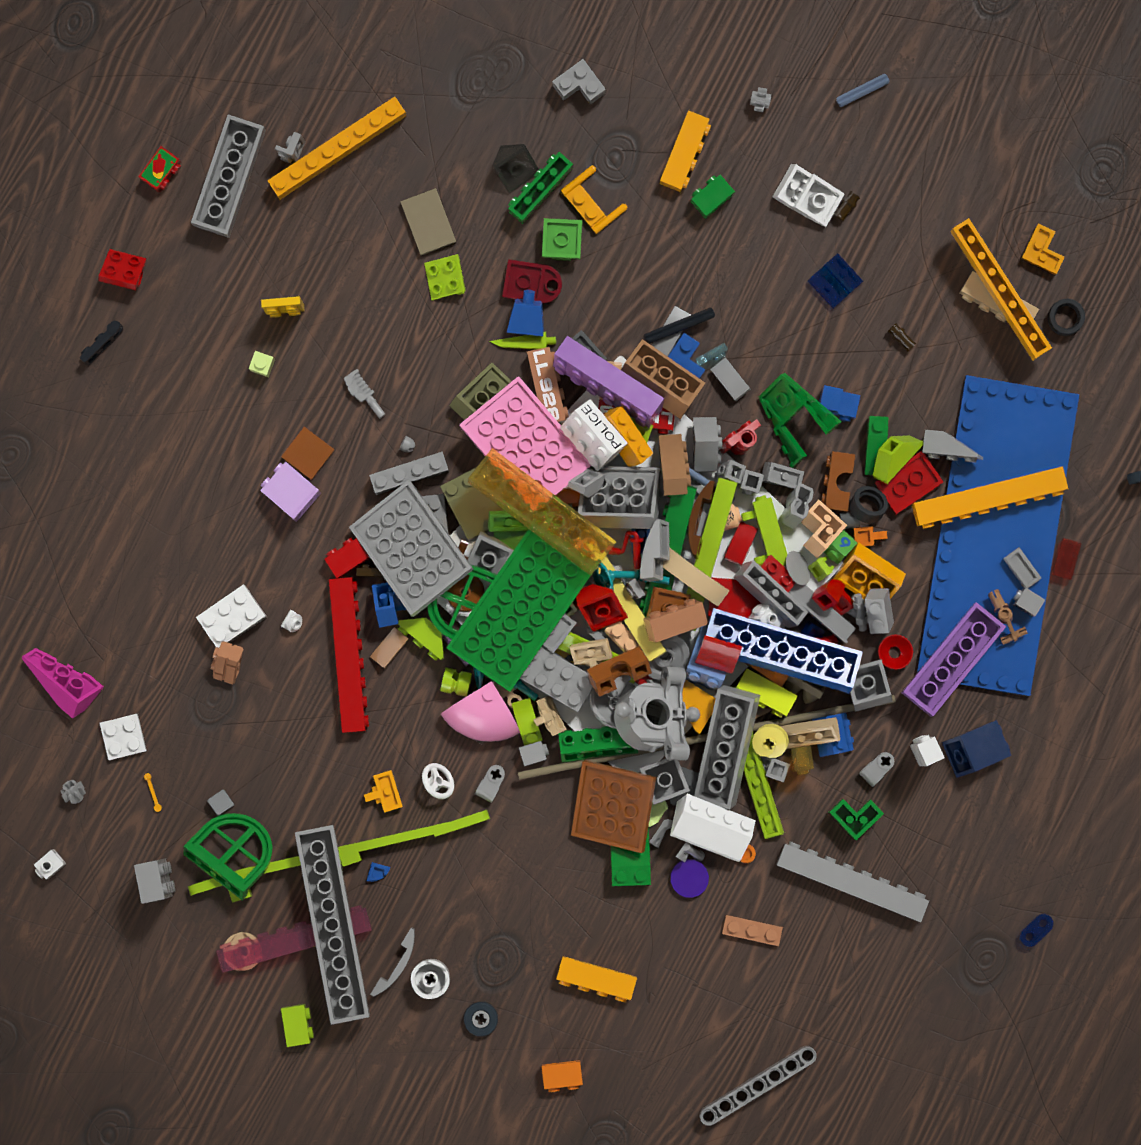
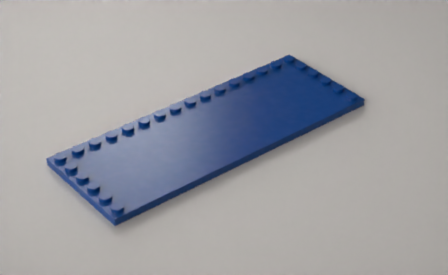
[917,375,1080,696]

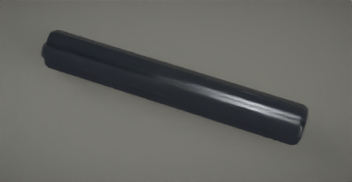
[643,307,715,344]

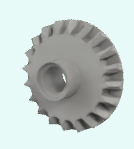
[641,636,690,680]

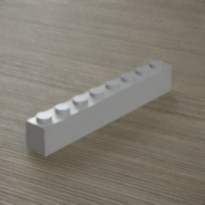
[776,842,929,922]

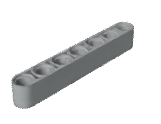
[700,1046,817,1126]

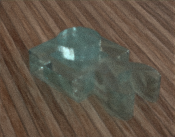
[696,343,728,366]

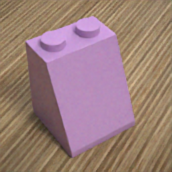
[260,462,321,522]

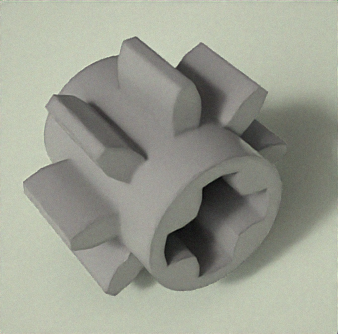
[750,87,771,112]
[61,780,86,804]

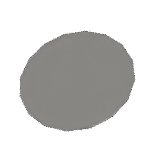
[786,551,810,585]

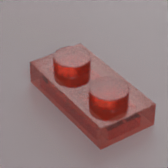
[1052,538,1081,580]

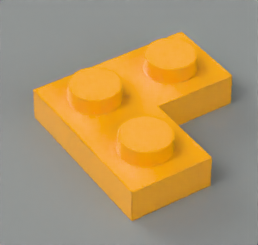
[1021,224,1064,275]

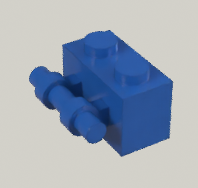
[812,712,854,757]

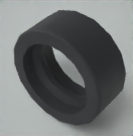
[1047,298,1085,336]
[849,486,888,524]

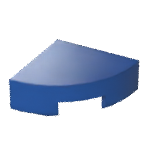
[367,862,391,882]

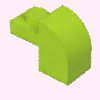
[511,698,542,746]

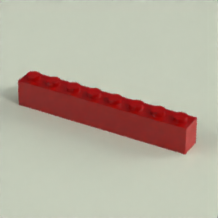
[329,577,369,733]

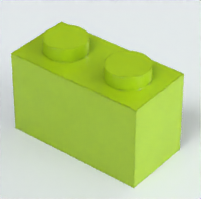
[281,1004,314,1047]

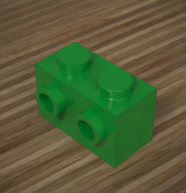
[691,174,735,219]

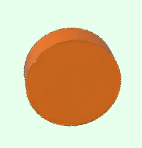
[740,845,756,863]

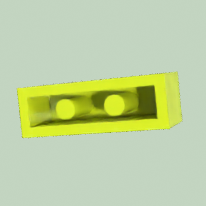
[737,669,797,718]

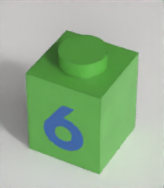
[824,530,857,565]

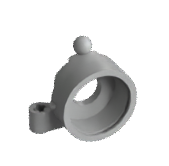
[614,666,700,760]

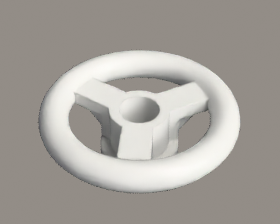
[422,763,454,799]

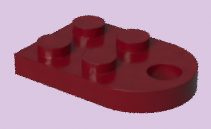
[502,259,562,304]

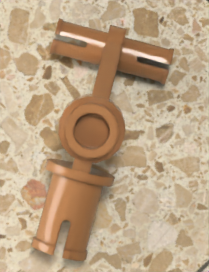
[988,589,1028,645]

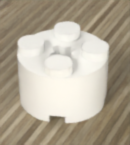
[411,959,450,999]

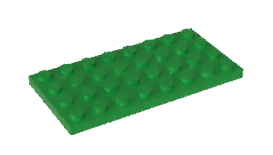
[447,520,598,692]

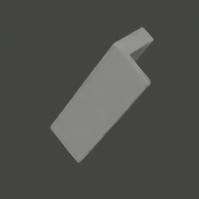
[788,583,856,644]

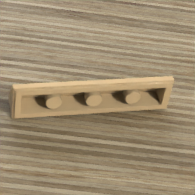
[768,717,840,749]

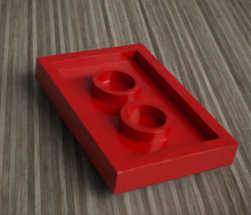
[874,451,943,515]

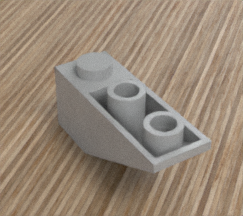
[923,430,983,463]

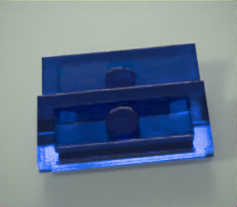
[808,253,863,309]

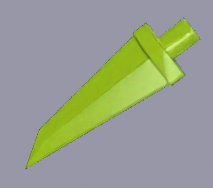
[490,332,556,350]

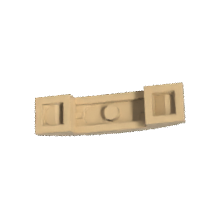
[663,547,729,606]

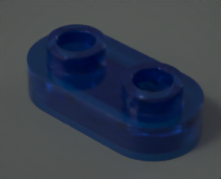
[1019,914,1054,947]

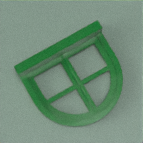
[427,565,497,639]
[183,813,272,900]

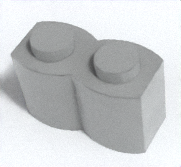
[781,483,813,529]

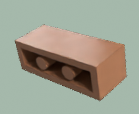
[643,599,708,642]

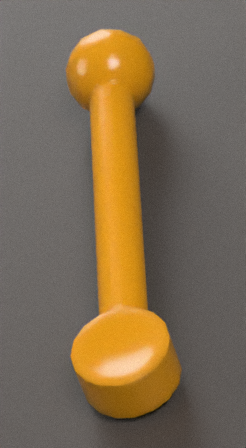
[144,773,162,812]

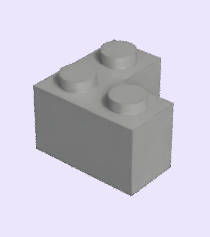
[552,59,606,105]
[693,417,722,472]

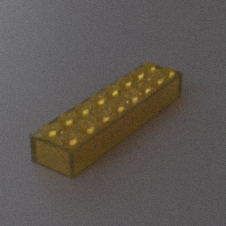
[468,448,616,576]

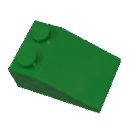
[611,827,651,886]

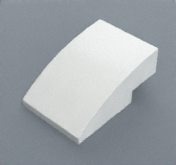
[773,164,844,227]

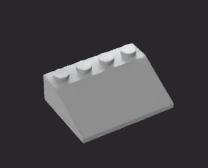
[577,466,660,529]

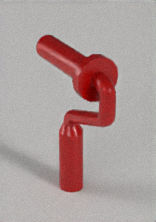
[601,530,643,569]

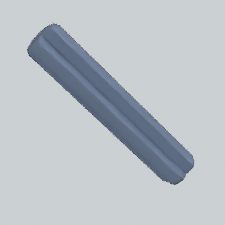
[836,74,889,107]

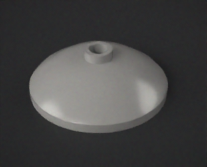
[589,682,638,729]

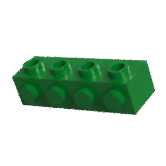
[508,152,573,224]
[558,726,638,762]

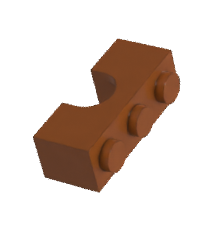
[821,451,855,512]
[587,646,652,697]

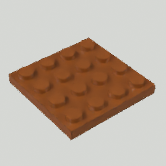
[571,760,656,853]

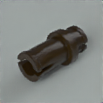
[834,191,860,222]
[887,323,916,352]

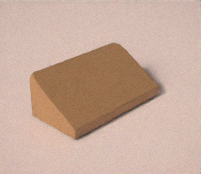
[370,627,409,669]

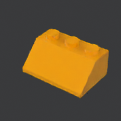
[833,542,906,599]

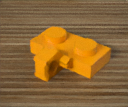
[364,770,403,813]

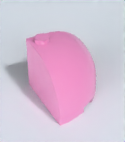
[441,681,520,742]

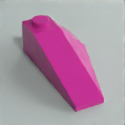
[22,648,104,718]

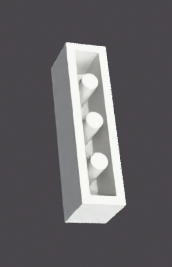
[910,735,945,766]

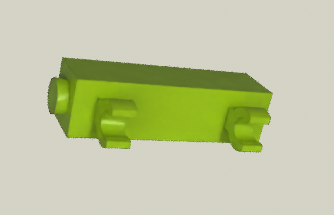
[741,495,788,566]

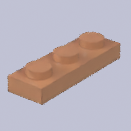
[722,915,783,946]

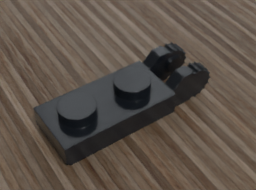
[79,320,123,366]

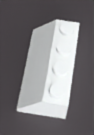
[670,794,755,862]

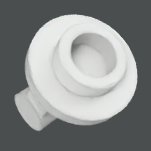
[281,610,302,632]

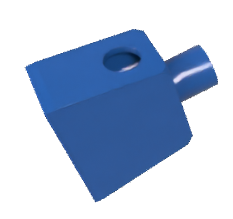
[507,290,544,336]

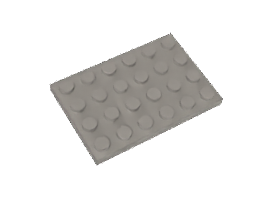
[349,480,474,617]

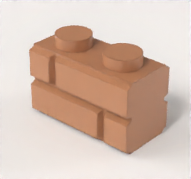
[210,641,244,685]

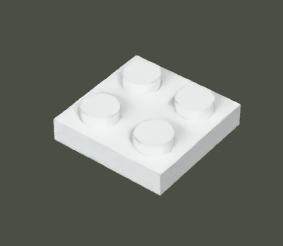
[100,714,147,760]

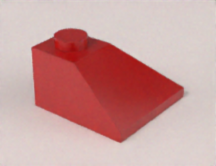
[576,584,628,632]

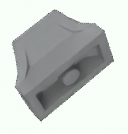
[563,468,605,498]

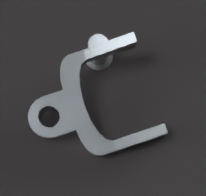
[649,819,705,862]

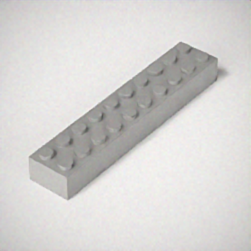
[295,825,370,1025]

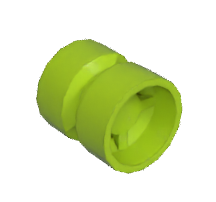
[441,667,472,697]

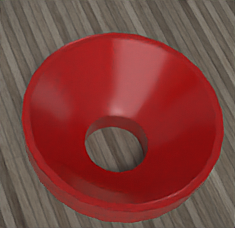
[878,634,913,670]

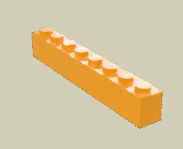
[268,97,406,200]
[951,218,1052,361]
[912,466,1068,529]

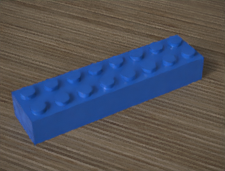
[705,608,862,693]

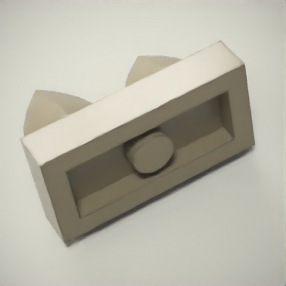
[785,676,826,704]

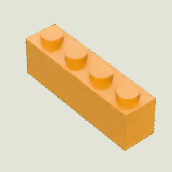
[660,110,711,192]
[556,956,637,1002]

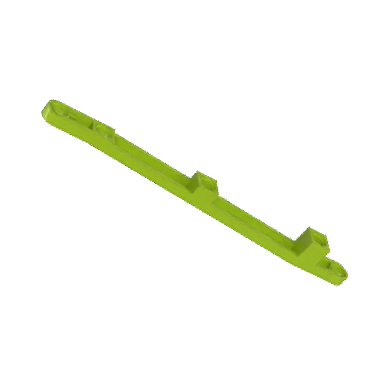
[188,810,490,903]

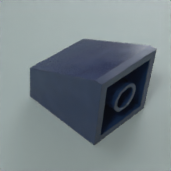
[942,720,1012,778]

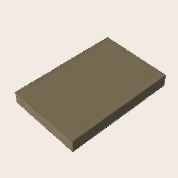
[401,188,456,255]

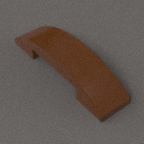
[689,481,716,559]

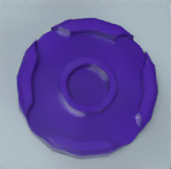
[671,859,709,898]

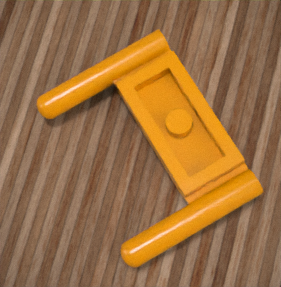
[560,165,627,234]

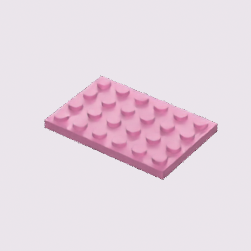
[459,376,591,513]

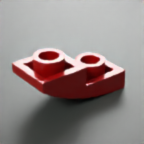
[724,522,758,566]

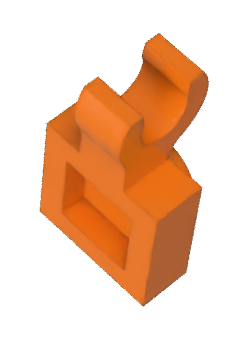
[853,526,887,547]

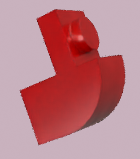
[812,579,854,615]

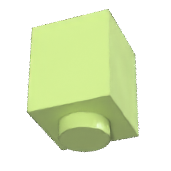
[249,351,275,378]

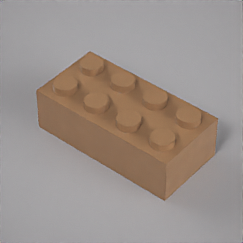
[621,339,705,419]

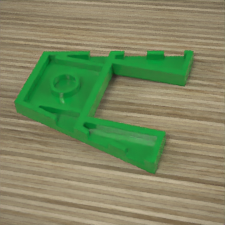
[759,373,841,468]

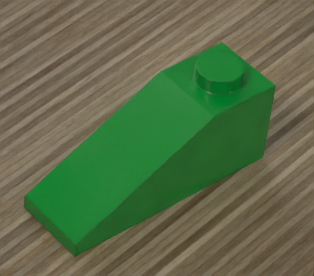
[864,416,889,476]

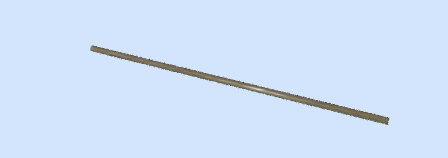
[518,695,896,780]

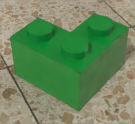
[828,799,884,840]

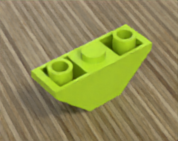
[873,435,924,484]
[398,618,444,661]

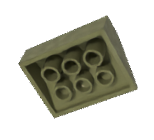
[449,363,512,420]
[440,461,530,541]

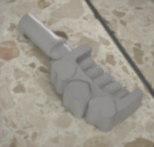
[344,369,385,419]

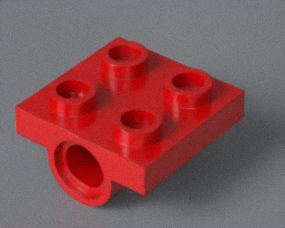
[98,249,146,290]
[719,419,761,455]

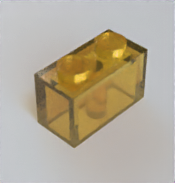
[789,746,814,775]

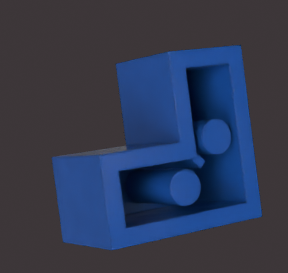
[668,333,705,379]
[819,385,861,422]
[372,582,406,628]

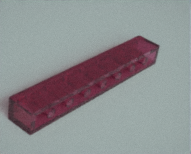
[216,905,372,973]

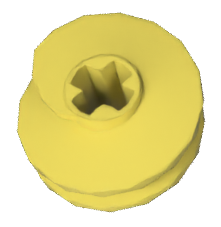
[752,724,789,758]

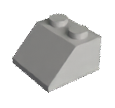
[467,531,514,574]

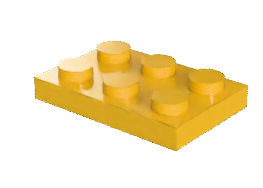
[261,296,305,317]

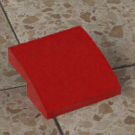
[695,635,742,674]

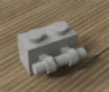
[853,588,894,634]

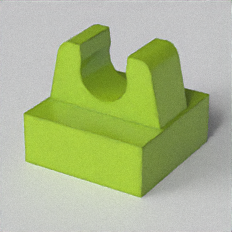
[808,557,834,582]

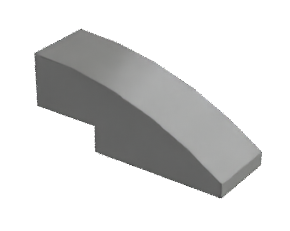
[640,519,670,582]

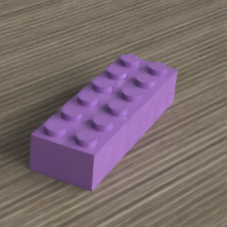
[553,336,664,428]
[901,602,1006,717]

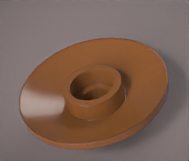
[447,575,485,611]

